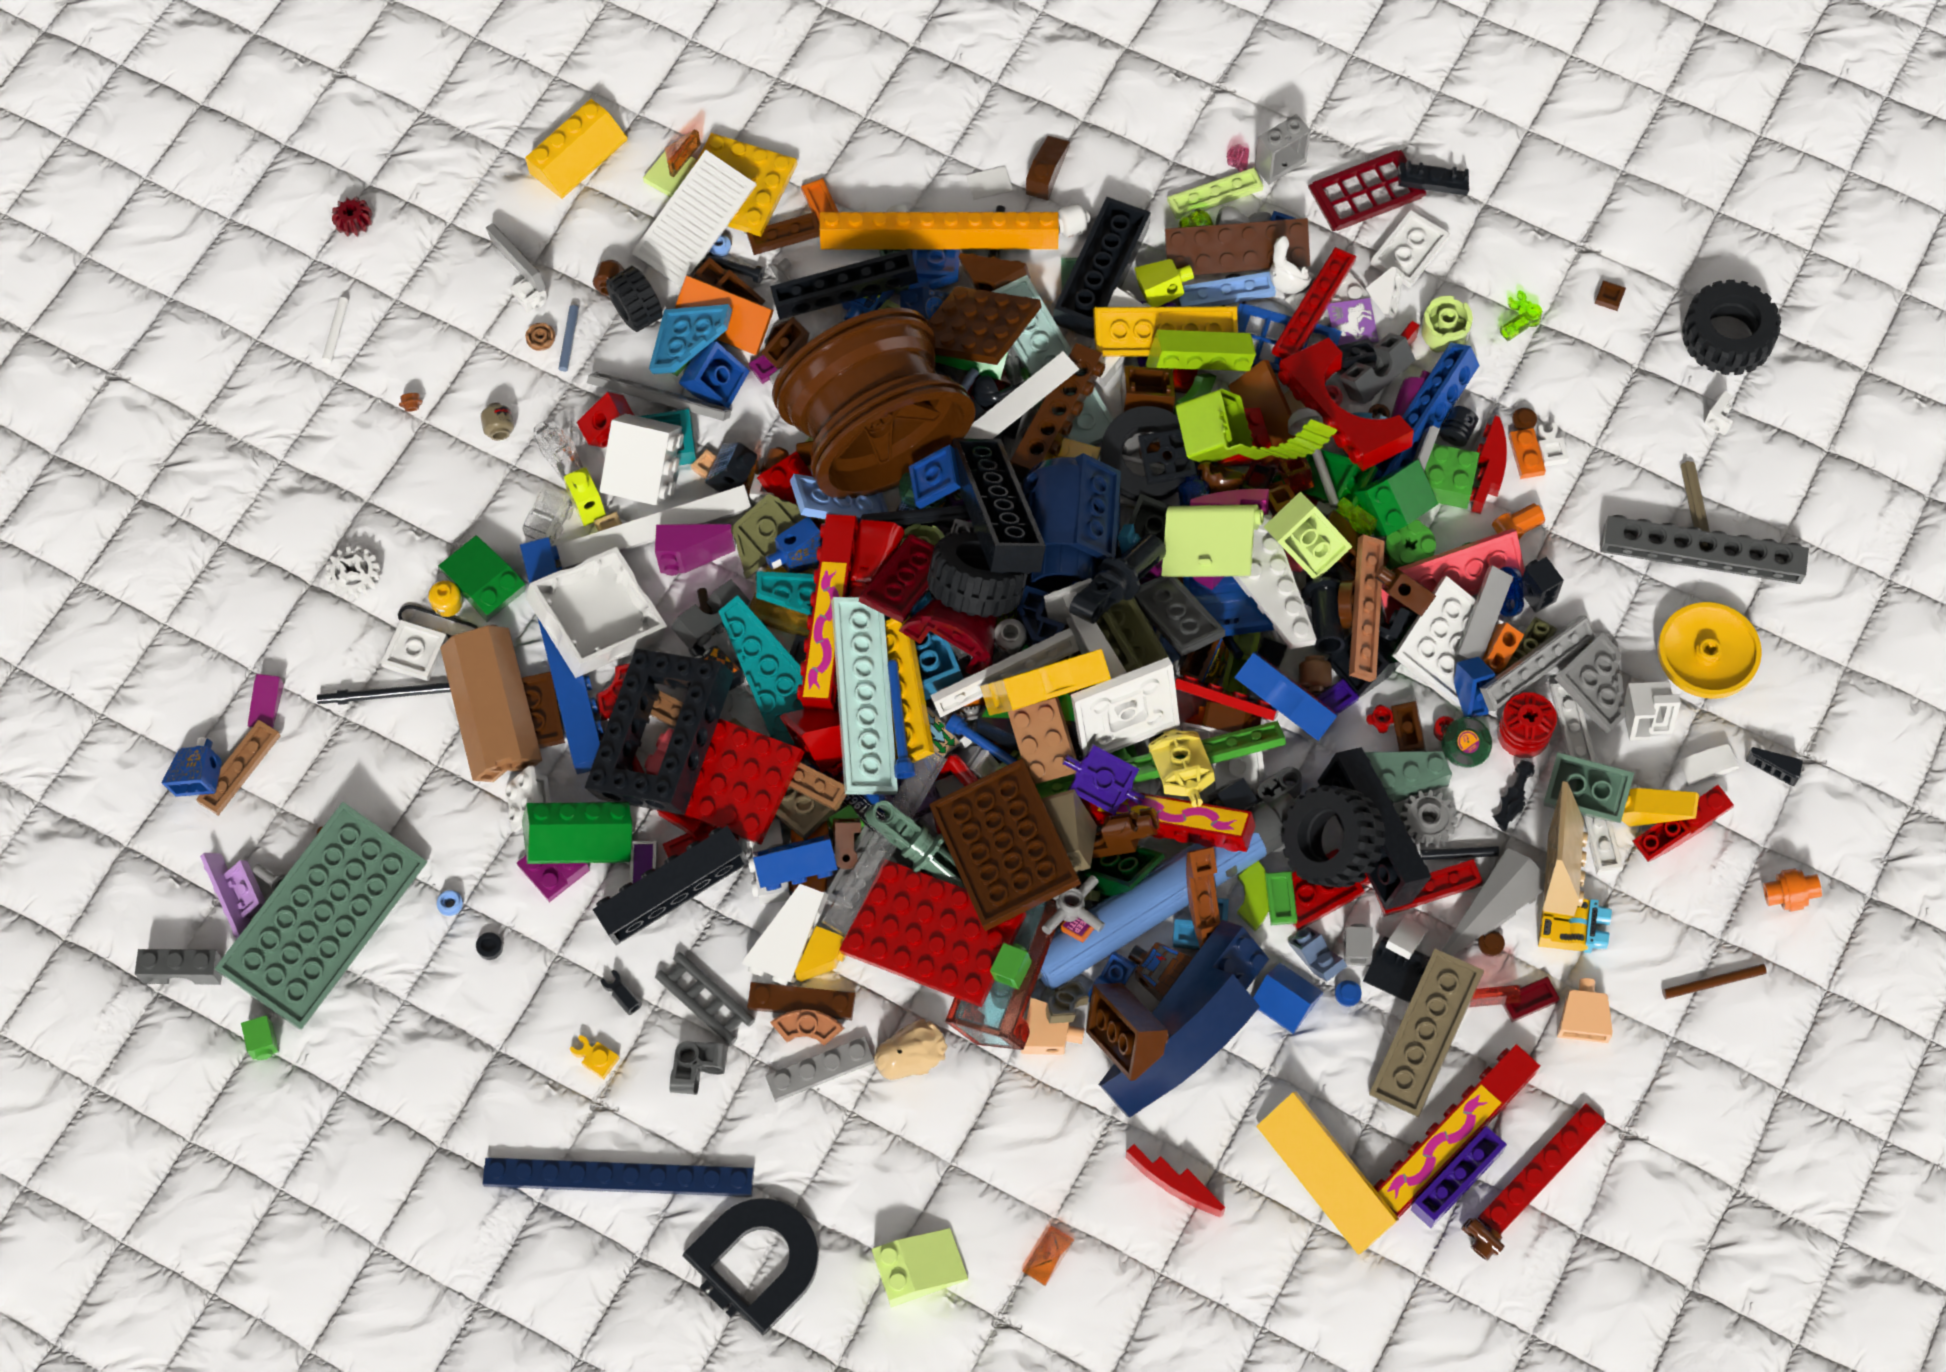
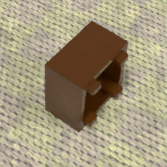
[1120,366,1175,413]

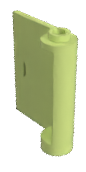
[1162,504,1264,577]

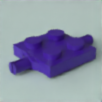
[1062,744,1145,815]

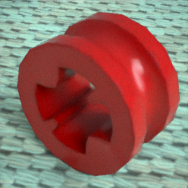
[1433,716,1458,742]

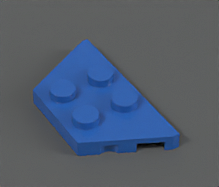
[909,249,961,289]

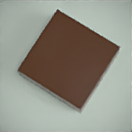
[1595,280,1626,311]

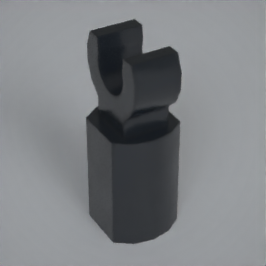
[600,970,642,1015]

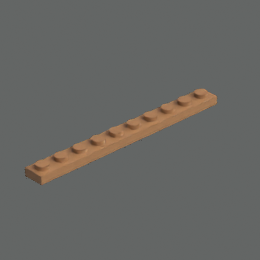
[650,690,847,812]

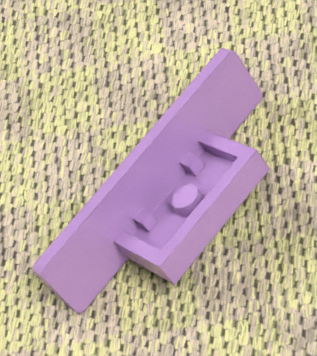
[200,852,266,939]

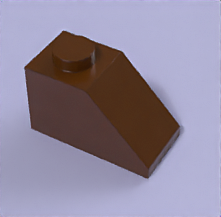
[1202,701,1262,732]

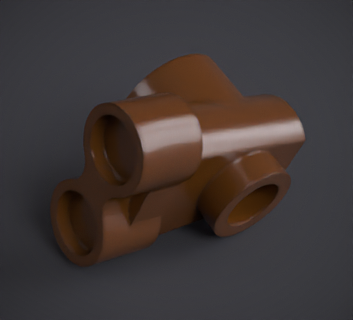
[1461,1218,1505,1261]

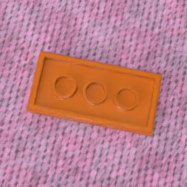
[675,276,774,355]

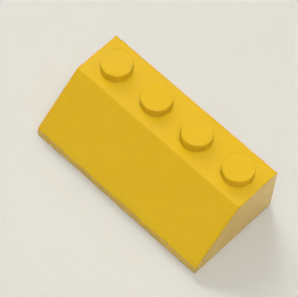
[525,99,627,199]

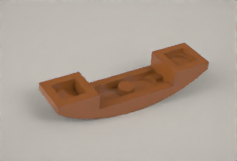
[1186,846,1220,949]

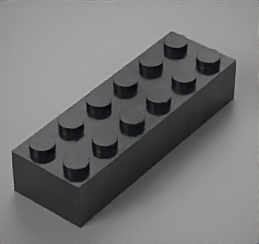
[1053,197,1151,339]
[1317,747,1432,910]
[592,825,749,946]

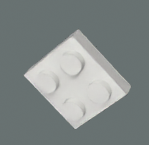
[381,620,448,682]

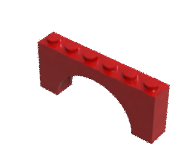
[1278,337,1414,471]

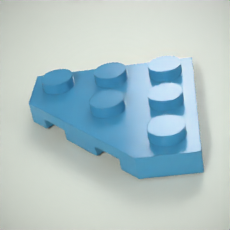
[649,304,732,374]

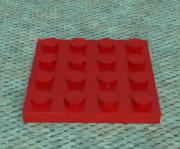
[684,718,805,845]

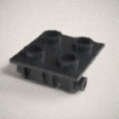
[1363,936,1430,1003]

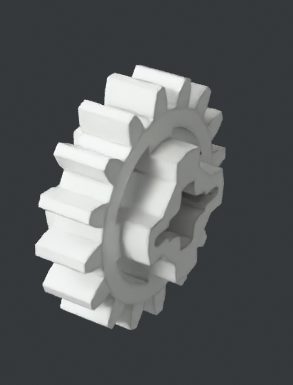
[325,546,381,599]

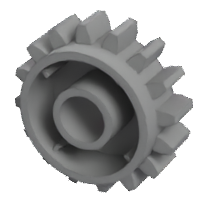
[1400,790,1458,847]

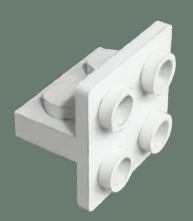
[505,766,551,832]

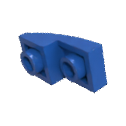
[1088,952,1137,1003]

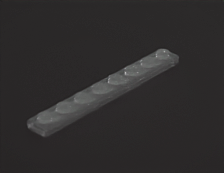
[822,751,947,936]

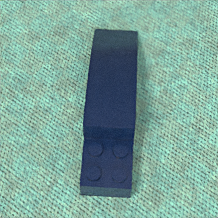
[1098,920,1269,1118]

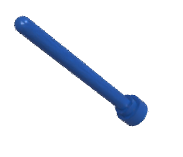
[887,660,915,779]
[945,712,1017,765]

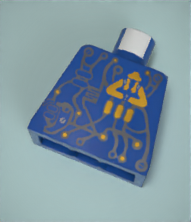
[766,517,822,573]
[161,737,222,797]

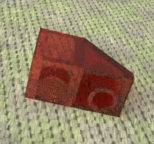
[1273,456,1315,494]

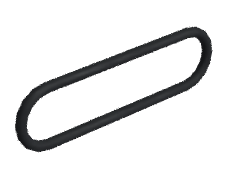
[398,605,478,638]

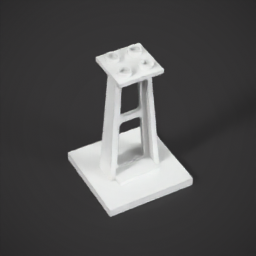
[1043,578,1180,758]

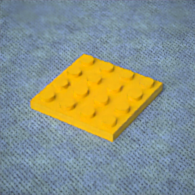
[693,133,798,237]

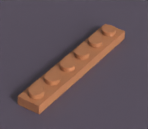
[1349,534,1385,682]

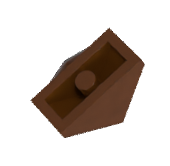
[761,317,810,369]

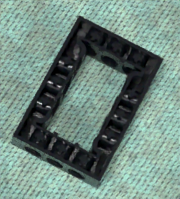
[584,648,735,815]

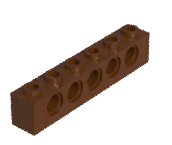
[1010,343,1105,478]

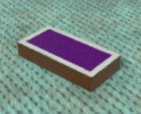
[629,841,658,884]

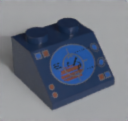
[900,287,950,322]

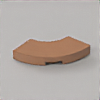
[770,1009,845,1046]

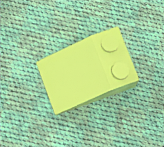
[1264,492,1352,580]
[872,1228,968,1307]

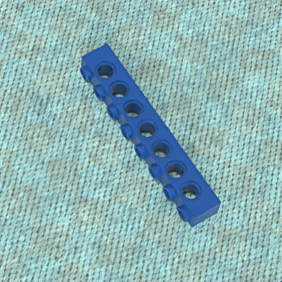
[1371,342,1480,483]

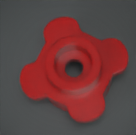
[1366,704,1394,734]

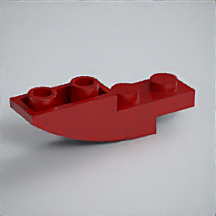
[1470,415,1507,515]
[1632,785,1734,862]

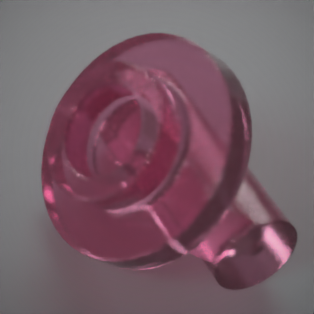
[1226,144,1249,172]

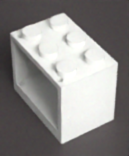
[600,414,684,505]

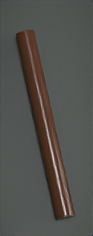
[1662,964,1767,1000]

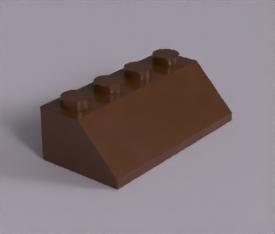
[1086,983,1169,1081]

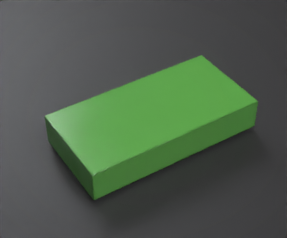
[1265,871,1297,926]

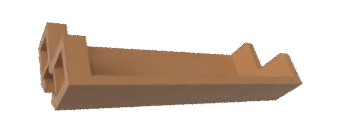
[440,625,542,782]

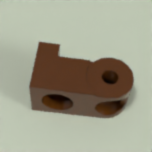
[833,818,861,869]

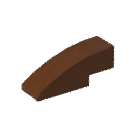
[693,257,766,305]

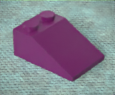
[655,524,736,576]

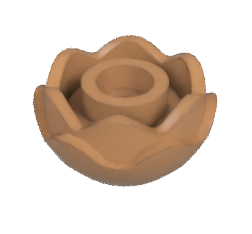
[525,323,555,351]

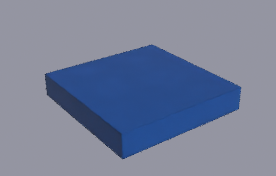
[909,445,961,509]

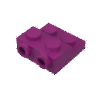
[516,855,590,903]

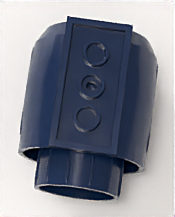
[1021,453,1121,593]

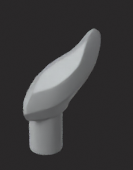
[771,258,792,283]

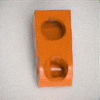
[1482,622,1524,674]

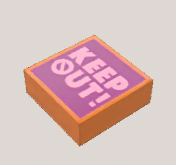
[1061,918,1094,943]

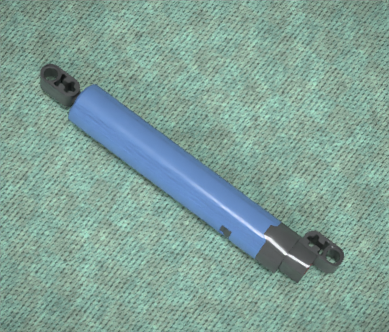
[990,767,1302,1009]

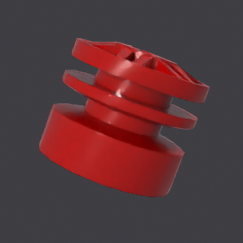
[1497,692,1557,758]

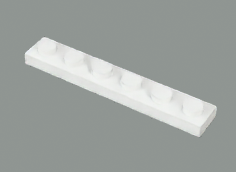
[930,628,1079,718]

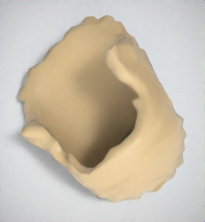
[874,1019,947,1080]

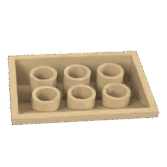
[1542,781,1588,916]

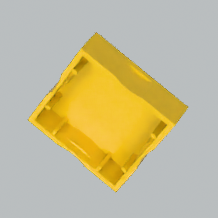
[980,649,1111,716]

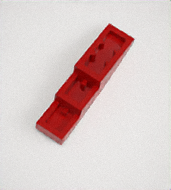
[1126,1144,1226,1217]

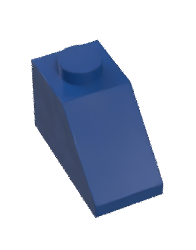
[1454,656,1495,719]

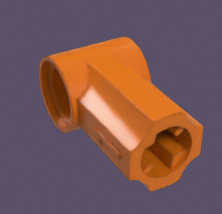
[1492,503,1545,540]

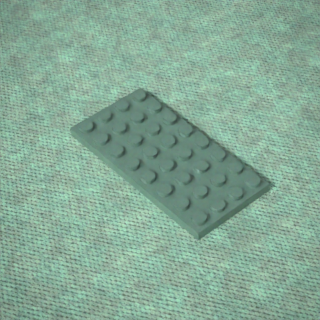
[214,802,428,1030]

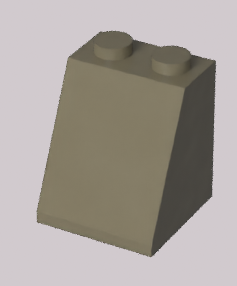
[1042,789,1097,872]

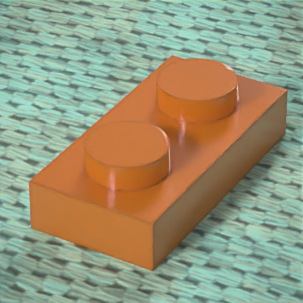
[1509,428,1546,479]

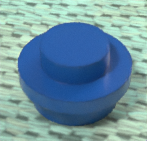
[1335,980,1362,1007]

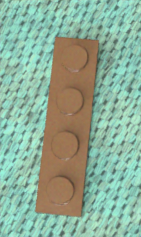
[196,720,281,816]

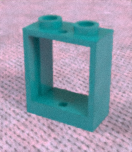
[639,409,696,465]

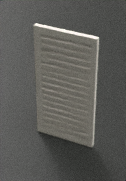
[632,150,757,288]

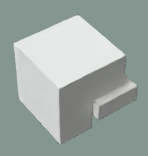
[1623,681,1681,741]

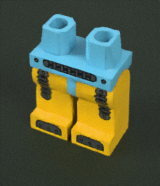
[1538,899,1612,953]

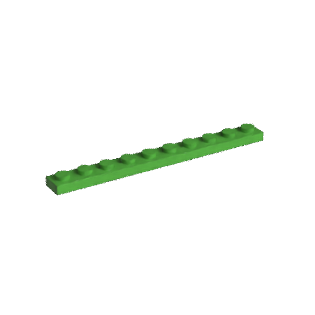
[1035,720,1286,799]

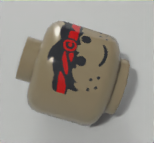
[480,403,514,441]

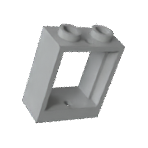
[1255,114,1311,185]

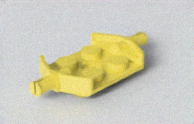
[1148,729,1215,807]

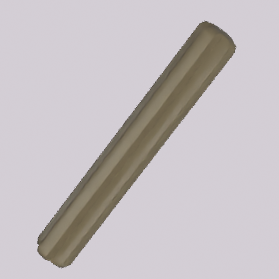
[1680,461,1710,551]

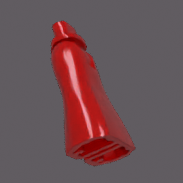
[849,520,905,598]

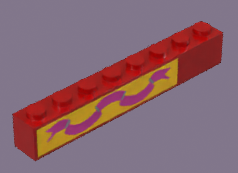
[797,514,858,711]
[1080,793,1256,852]
[1373,1044,1541,1218]

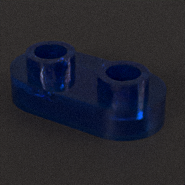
[1500,566,1524,617]

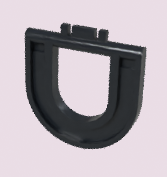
[682,1198,819,1335]

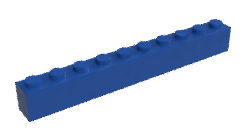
[520,537,604,775]

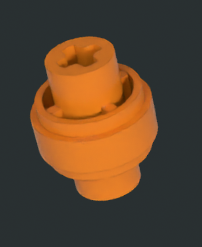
[1763,868,1822,912]

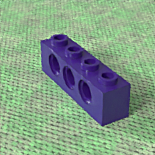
[1411,1126,1507,1229]

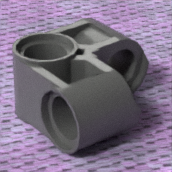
[669,1041,728,1095]

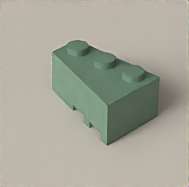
[1365,751,1452,804]

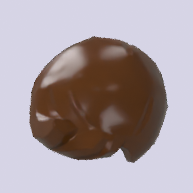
[1198,461,1244,494]

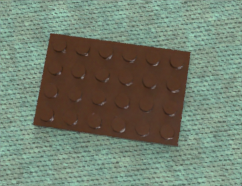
[929,758,1081,931]

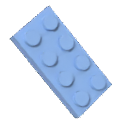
[790,474,889,523]

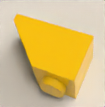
[795,926,846,982]

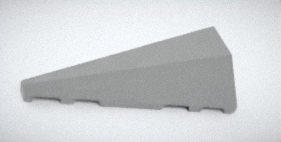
[1442,848,1545,956]

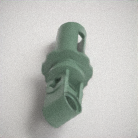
[866,801,966,889]

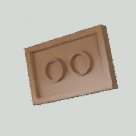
[1008,696,1077,784]

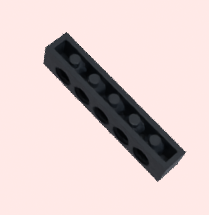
[770,249,919,320]

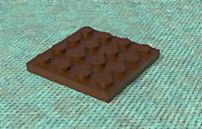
[928,286,1042,365]

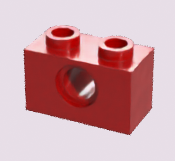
[576,392,635,448]

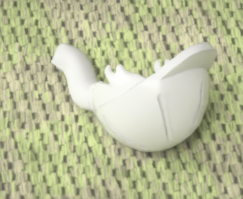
[1270,236,1315,294]

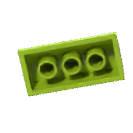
[1146,330,1256,371]

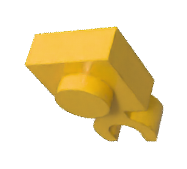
[569,1035,620,1079]

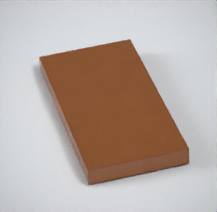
[1228,359,1296,466]

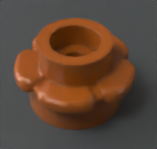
[399,393,423,412]

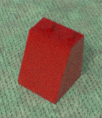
[780,702,842,773]

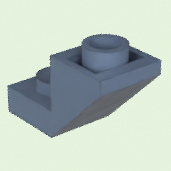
[1288,927,1347,982]

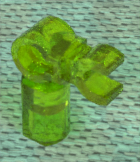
[1500,290,1543,341]

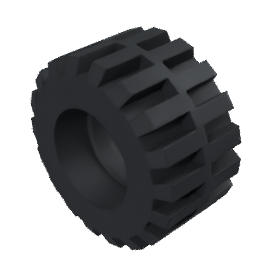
[606,265,663,332]

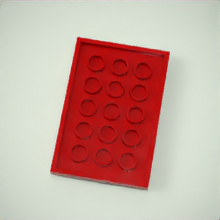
[839,859,1026,1008]

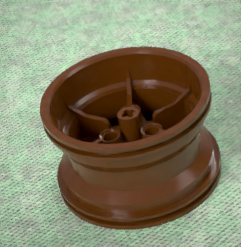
[772,308,975,499]

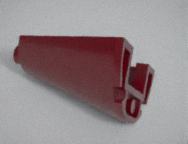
[899,598,997,675]

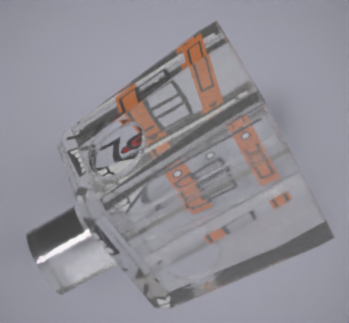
[534,421,583,480]

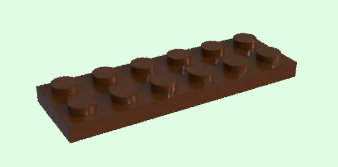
[1164,218,1310,275]

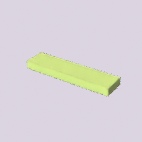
[1167,167,1263,220]

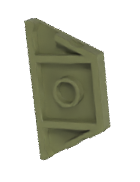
[731,494,816,579]

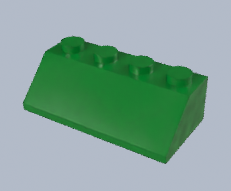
[522,802,632,864]

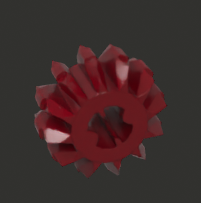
[332,196,372,237]

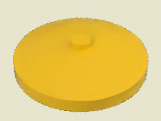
[1657,602,1762,699]

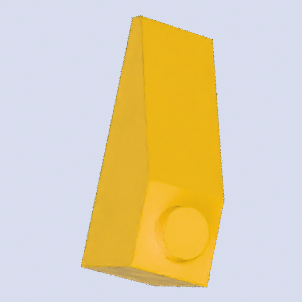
[1621,788,1699,827]

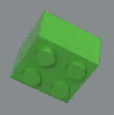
[1424,444,1479,509]

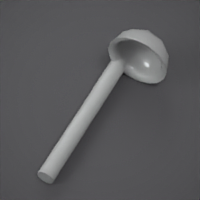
[1288,407,1340,508]

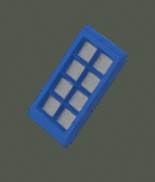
[1237,303,1342,385]

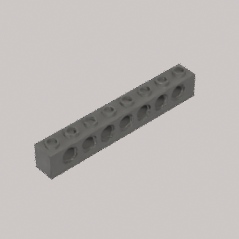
[1601,515,1809,584]

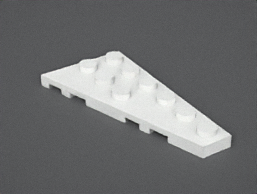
[1232,514,1317,649]

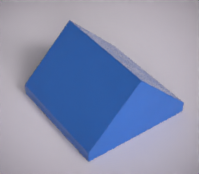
[1253,963,1323,1034]

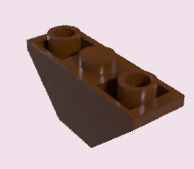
[958,253,1031,292]

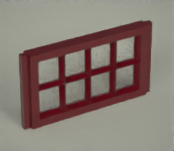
[1308,150,1427,231]

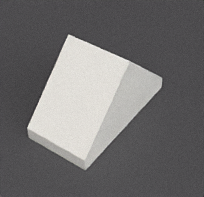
[1365,267,1404,320]

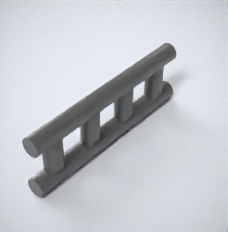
[655,952,755,1046]

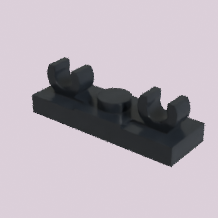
[1398,161,1469,195]

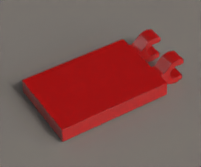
[1292,848,1371,932]

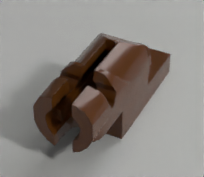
[1092,807,1160,859]

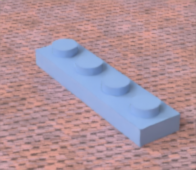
[1178,271,1276,307]

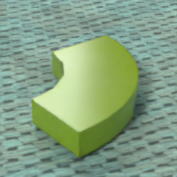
[1237,861,1269,931]

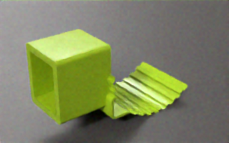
[1176,389,1338,463]

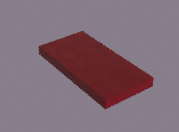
[859,534,935,624]

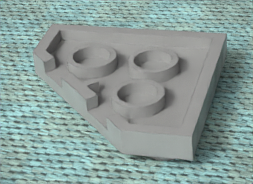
[1554,632,1626,734]

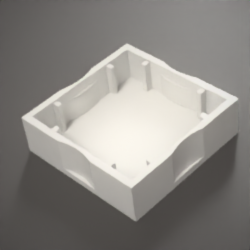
[526,547,667,678]

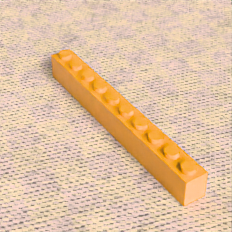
[819,212,1059,250]

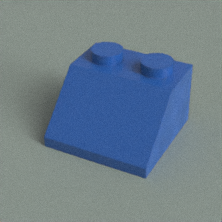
[678,341,750,408]

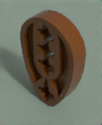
[1338,579,1355,629]

